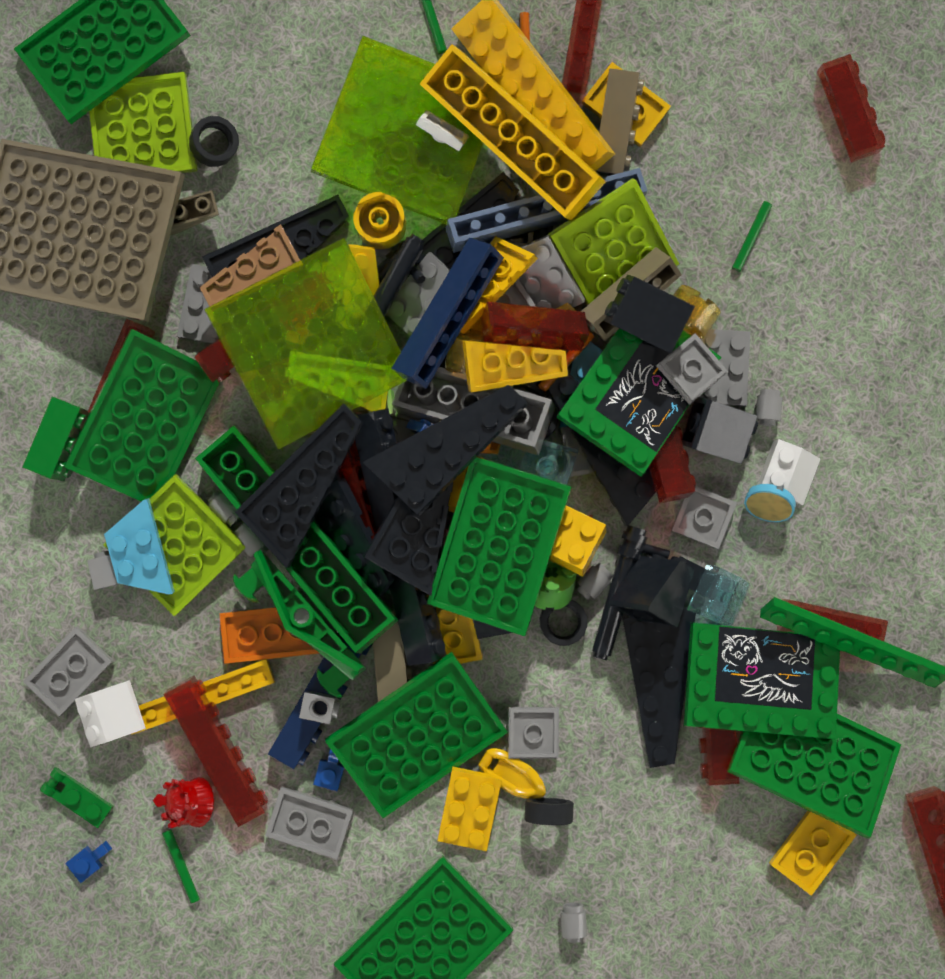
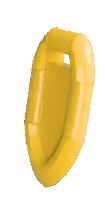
[478,748,546,799]

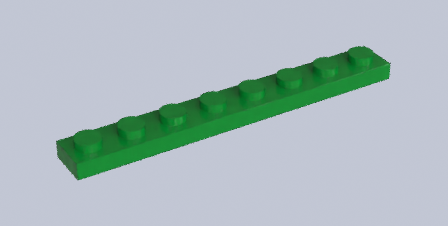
[760,597,945,688]

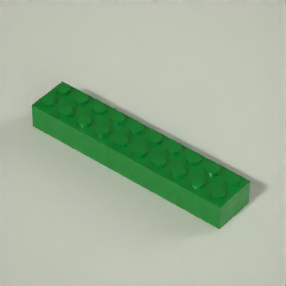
[195,426,399,654]

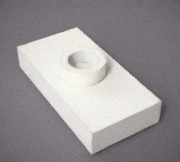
[416,110,470,151]

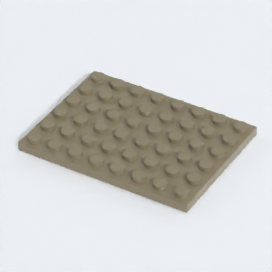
[0,139,185,322]

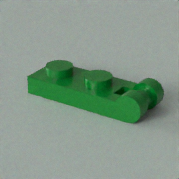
[40,767,113,829]

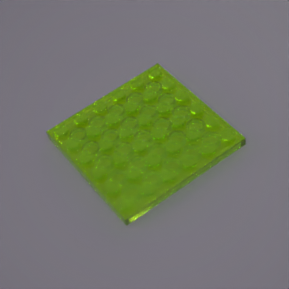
[311,36,483,224]
[204,238,407,449]

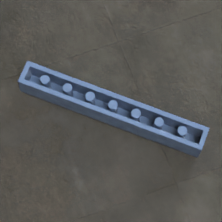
[446,168,648,253]

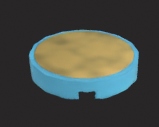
[744,484,796,522]

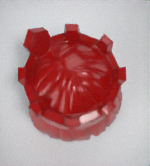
[153,777,214,829]

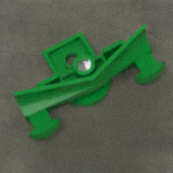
[233,550,367,698]

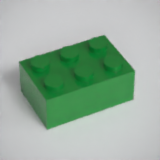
[22,396,90,481]

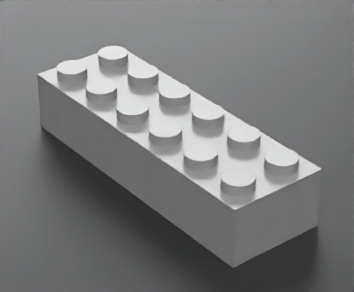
[392,367,555,456]

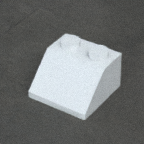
[757,439,820,506]
[75,680,146,747]

